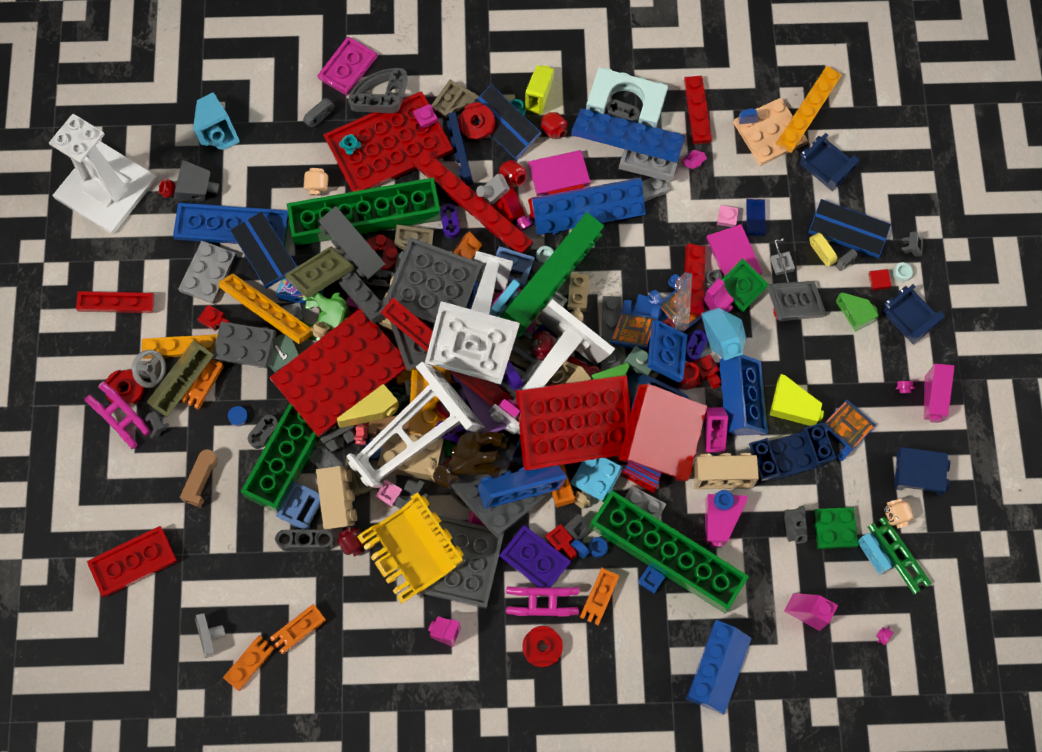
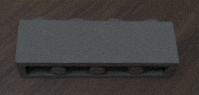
[319,206,386,280]

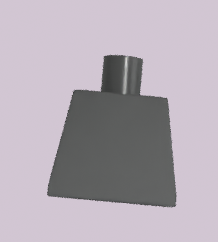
[174,160,219,201]

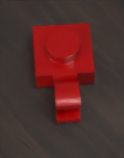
[197,305,230,331]
[693,354,721,389]
[545,524,577,560]

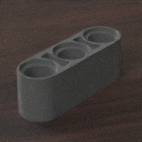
[275,530,335,551]

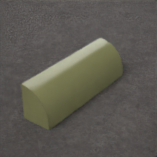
[147,340,214,417]

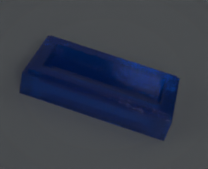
[746,199,766,236]

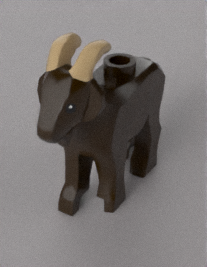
[428,431,510,488]

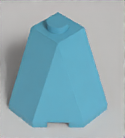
[193,92,240,150]
[701,308,746,360]

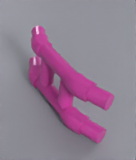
[85,381,151,449]
[506,586,579,616]

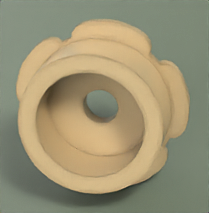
[311,321,330,338]
[574,491,591,509]

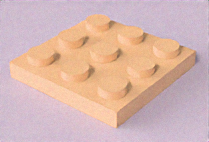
[733,98,808,166]

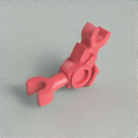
[354,422,369,445]

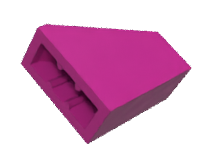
[924,364,954,423]
[705,494,747,548]
[784,593,838,631]

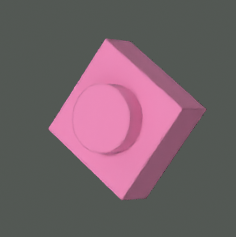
[717,205,739,227]
[375,480,403,507]

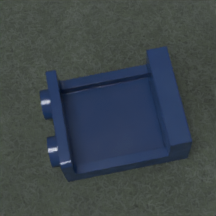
[799,133,860,191]
[882,284,945,345]
[894,447,951,495]

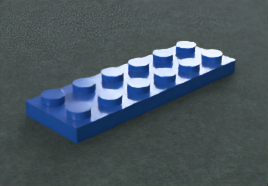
[571,108,686,163]
[531,178,646,235]
[173,203,289,247]

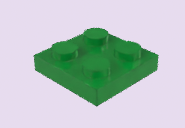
[721,258,769,312]
[813,507,858,549]

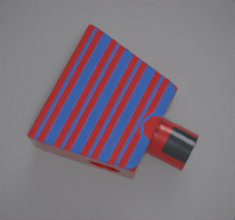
[621,462,661,493]

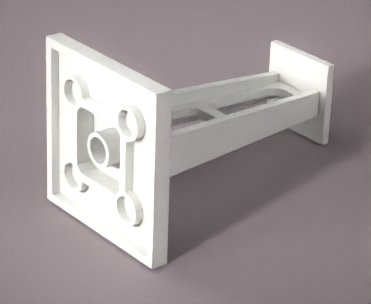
[49,114,157,235]
[425,251,520,384]
[488,299,615,435]
[347,362,486,488]

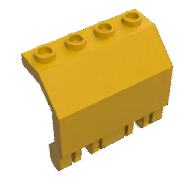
[357,492,464,604]

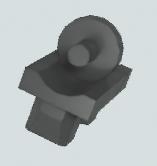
[320,424,356,453]
[395,480,430,509]
[784,505,808,544]

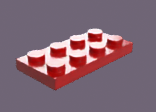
[87,526,177,598]

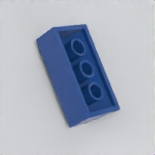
[719,355,768,436]
[478,465,567,510]
[686,620,751,715]

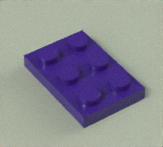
[499,525,571,588]

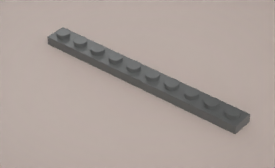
[601,296,622,481]

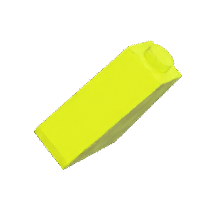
[525,65,554,115]
[770,374,824,426]

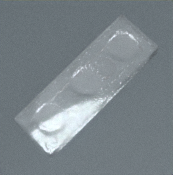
[673,272,692,332]

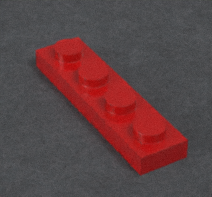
[684,76,712,144]
[683,243,706,317]
[76,291,155,313]

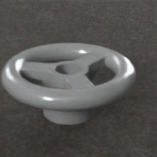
[132,349,167,388]

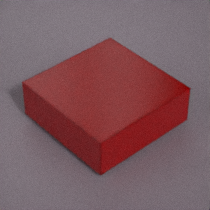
[868,269,892,291]

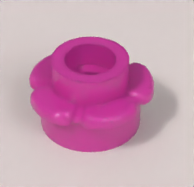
[516,215,533,232]
[896,381,915,393]
[876,626,894,645]

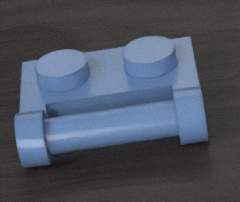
[496,247,535,289]
[276,482,321,530]

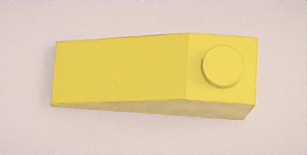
[337,384,398,428]

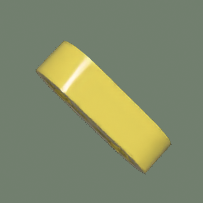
[809,233,838,267]

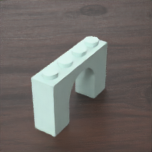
[586,67,668,128]

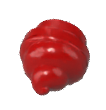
[159,179,176,198]

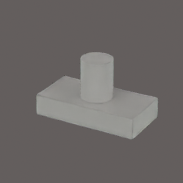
[476,174,510,206]
[195,613,225,658]

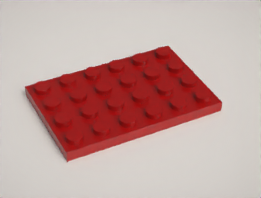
[323,91,453,192]
[270,309,406,438]
[515,375,631,470]

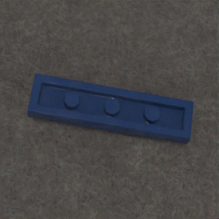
[447,112,474,185]

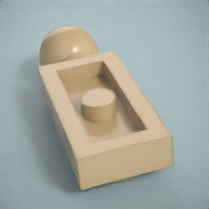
[567,273,589,322]

